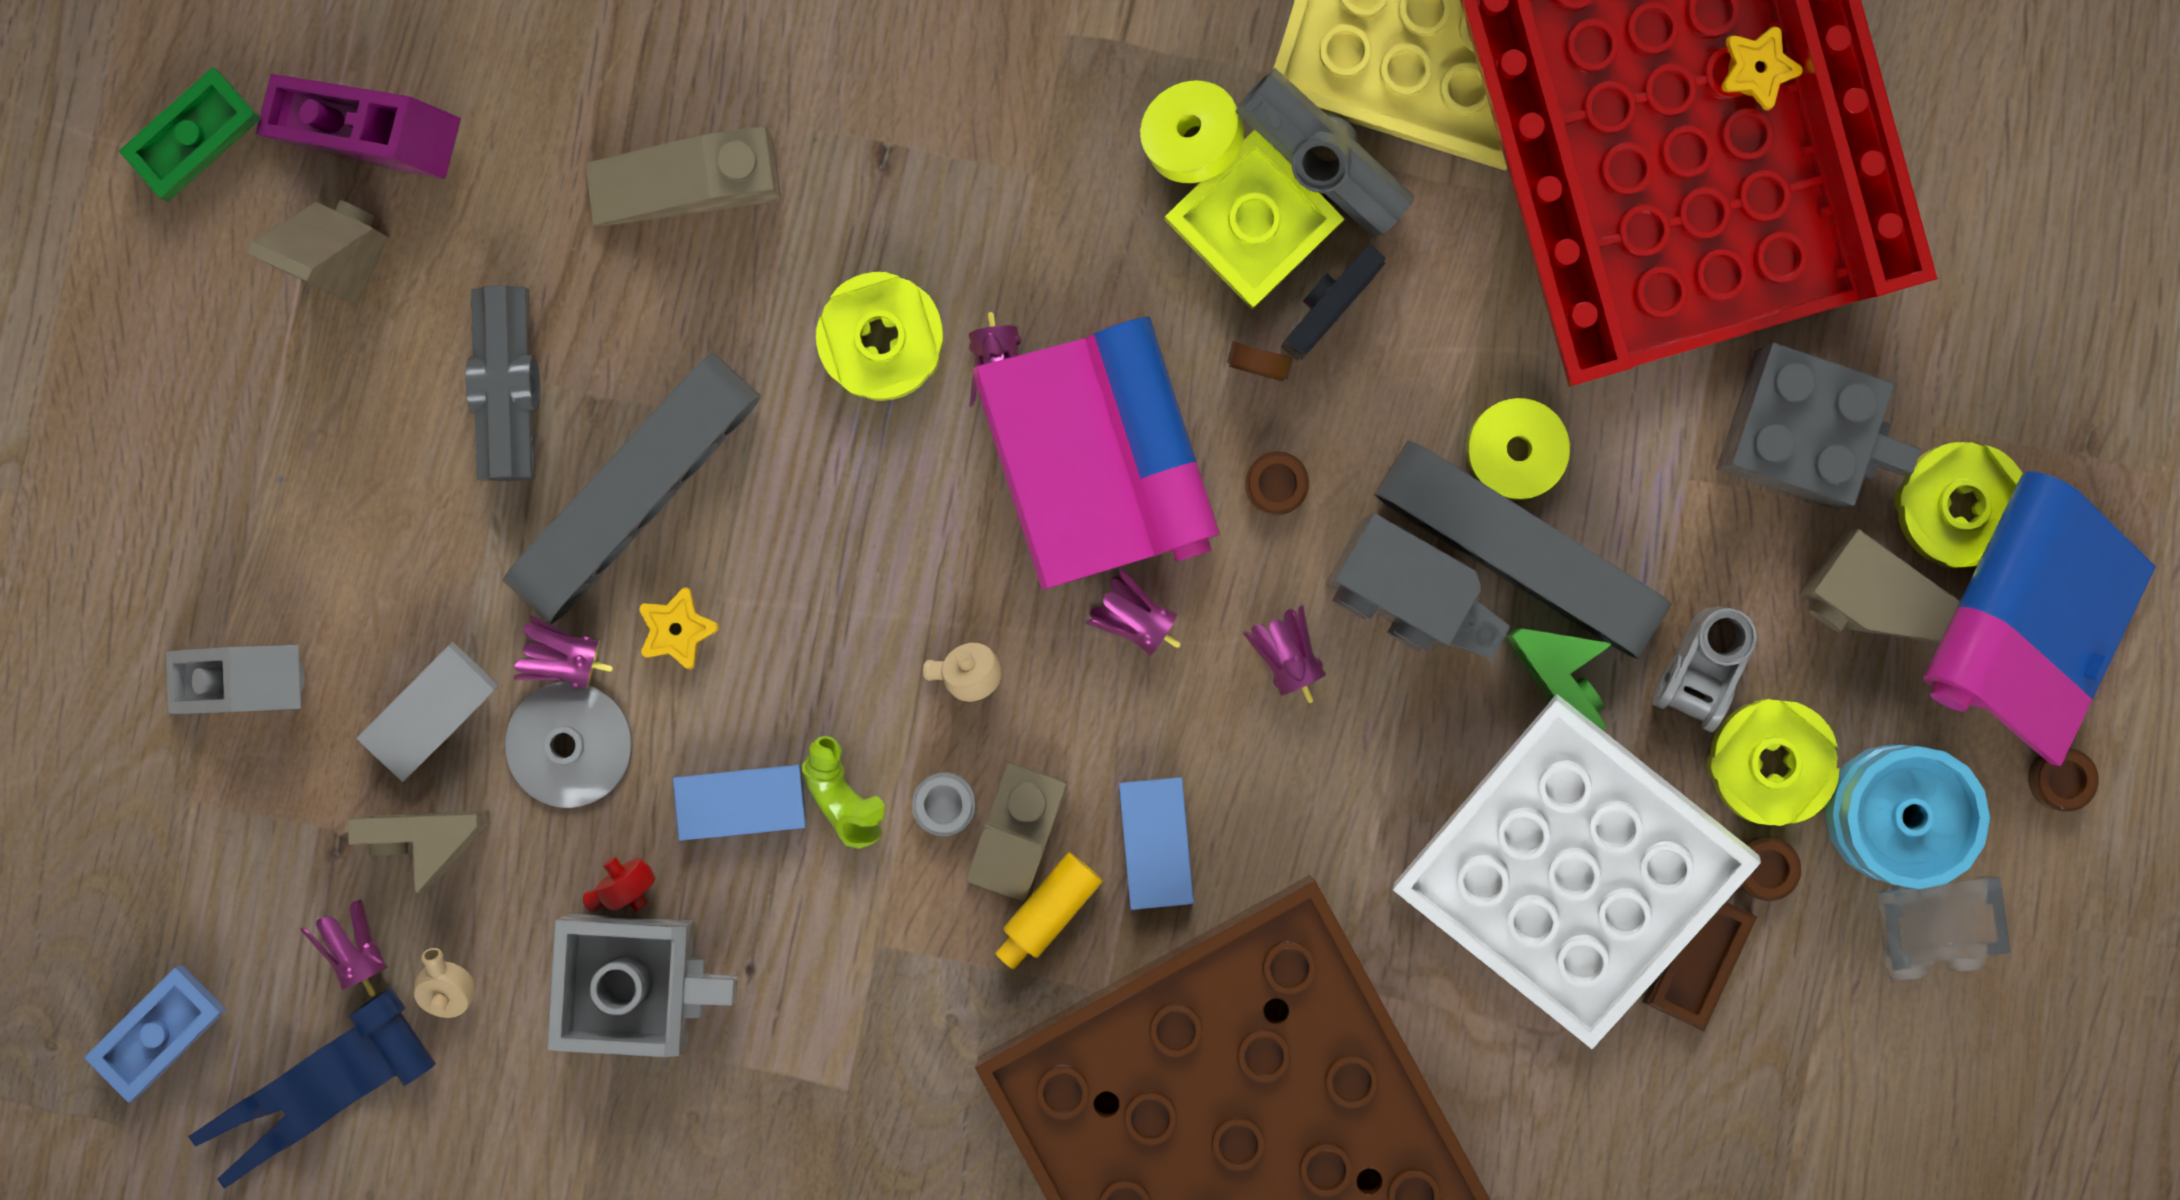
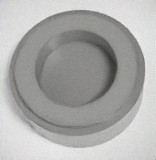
[912,772,976,836]

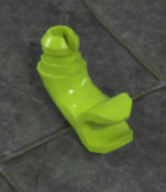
[802,736,885,849]

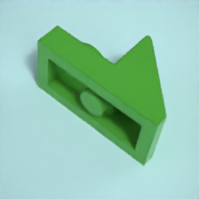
[1505,629,1611,730]

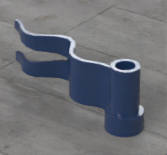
[188,987,436,1189]

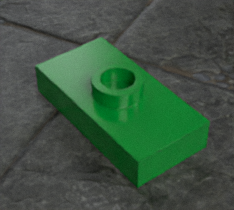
[118,67,262,202]

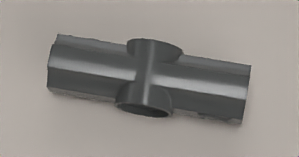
[1235,68,1414,239]
[465,285,540,481]

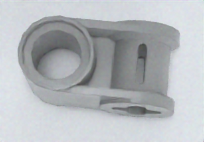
[1652,606,1757,733]

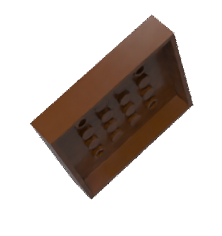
[975,875,1490,1200]

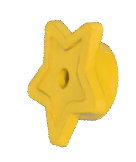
[1722,27,1803,111]
[639,587,719,670]

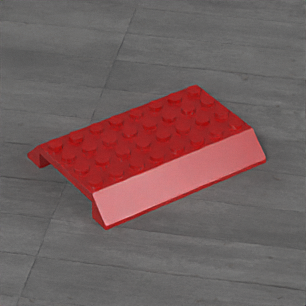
[1460,0,1938,387]

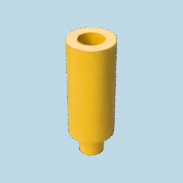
[995,851,1103,970]

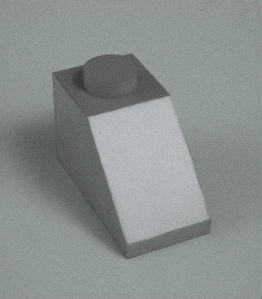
[166,645,305,714]

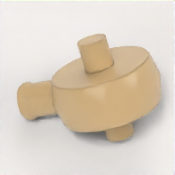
[923,643,1002,702]
[414,948,475,1018]

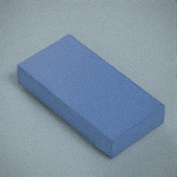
[673,764,807,841]
[1119,777,1194,910]

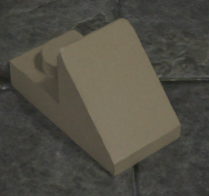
[966,761,1068,902]
[348,811,490,893]

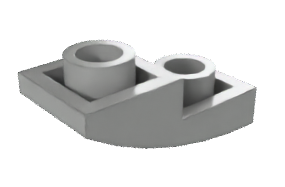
[356,641,499,782]

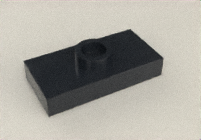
[1281,244,1386,361]

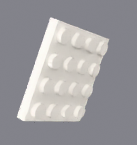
[1393,694,1761,1049]

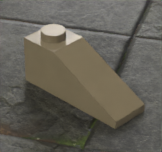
[585,126,782,227]
[246,200,389,305]
[1799,529,1960,644]

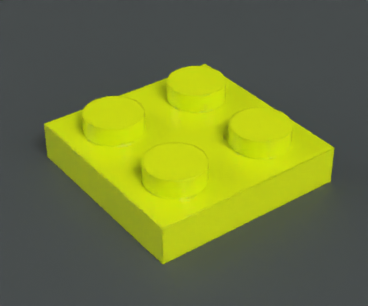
[1164,130,1344,310]

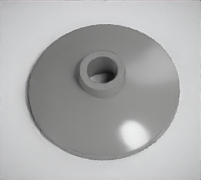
[505,682,632,808]

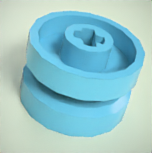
[1824,744,1990,889]

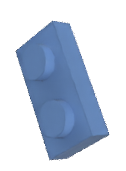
[84,965,227,1103]

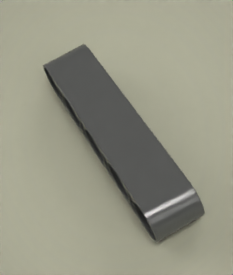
[503,353,761,625]
[1374,440,1672,659]

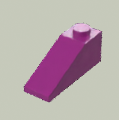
[255,73,461,179]

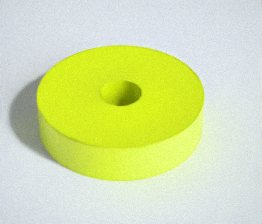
[1140,80,1245,183]
[1466,398,1570,501]

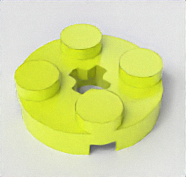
[816,272,944,401]
[1894,442,2022,568]
[1706,699,1840,826]

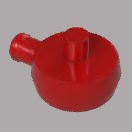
[583,857,655,912]

